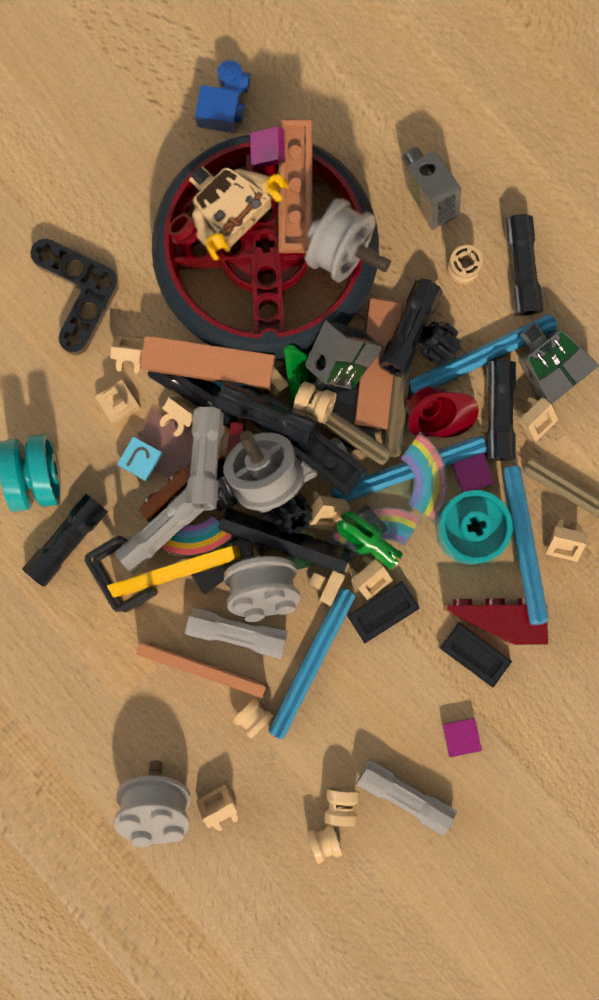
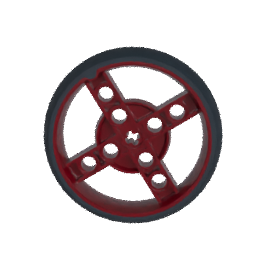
[152,135,379,359]

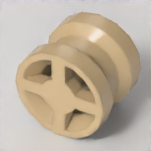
[232,697,274,739]
[307,824,343,864]

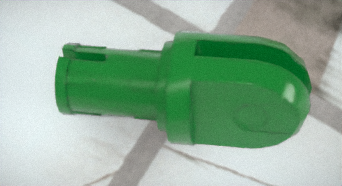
[336,512,403,569]

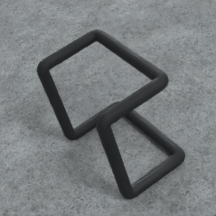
[84,536,158,612]

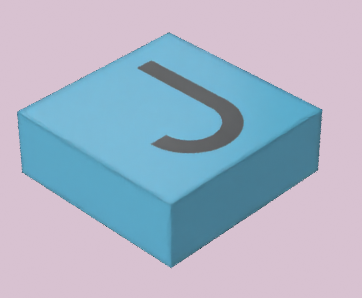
[117,437,163,482]

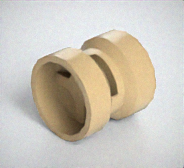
[447,245,483,284]
[293,381,337,424]
[324,788,360,827]

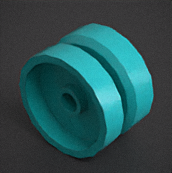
[0,433,61,513]
[435,490,513,565]

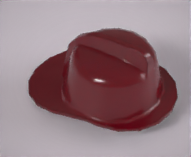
[405,386,479,438]

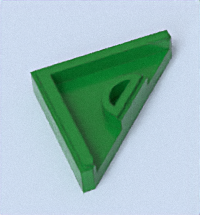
[284,345,317,409]

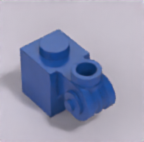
[195,60,251,133]

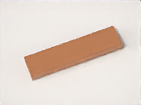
[279,119,312,253]
[354,298,402,431]
[139,336,276,390]
[136,642,267,698]

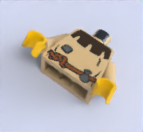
[189,166,290,260]

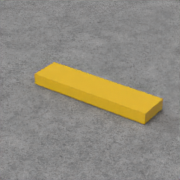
[107,546,242,597]

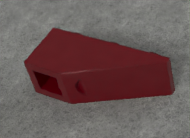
[444,598,548,645]

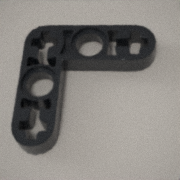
[30,239,119,355]

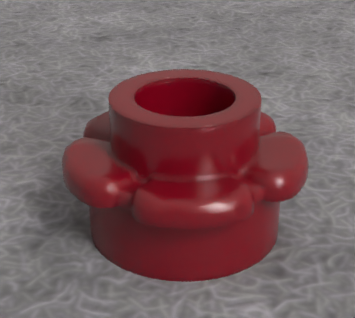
[168,214,197,245]

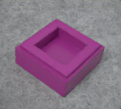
[250,126,285,168]
[452,453,495,493]
[442,717,482,757]

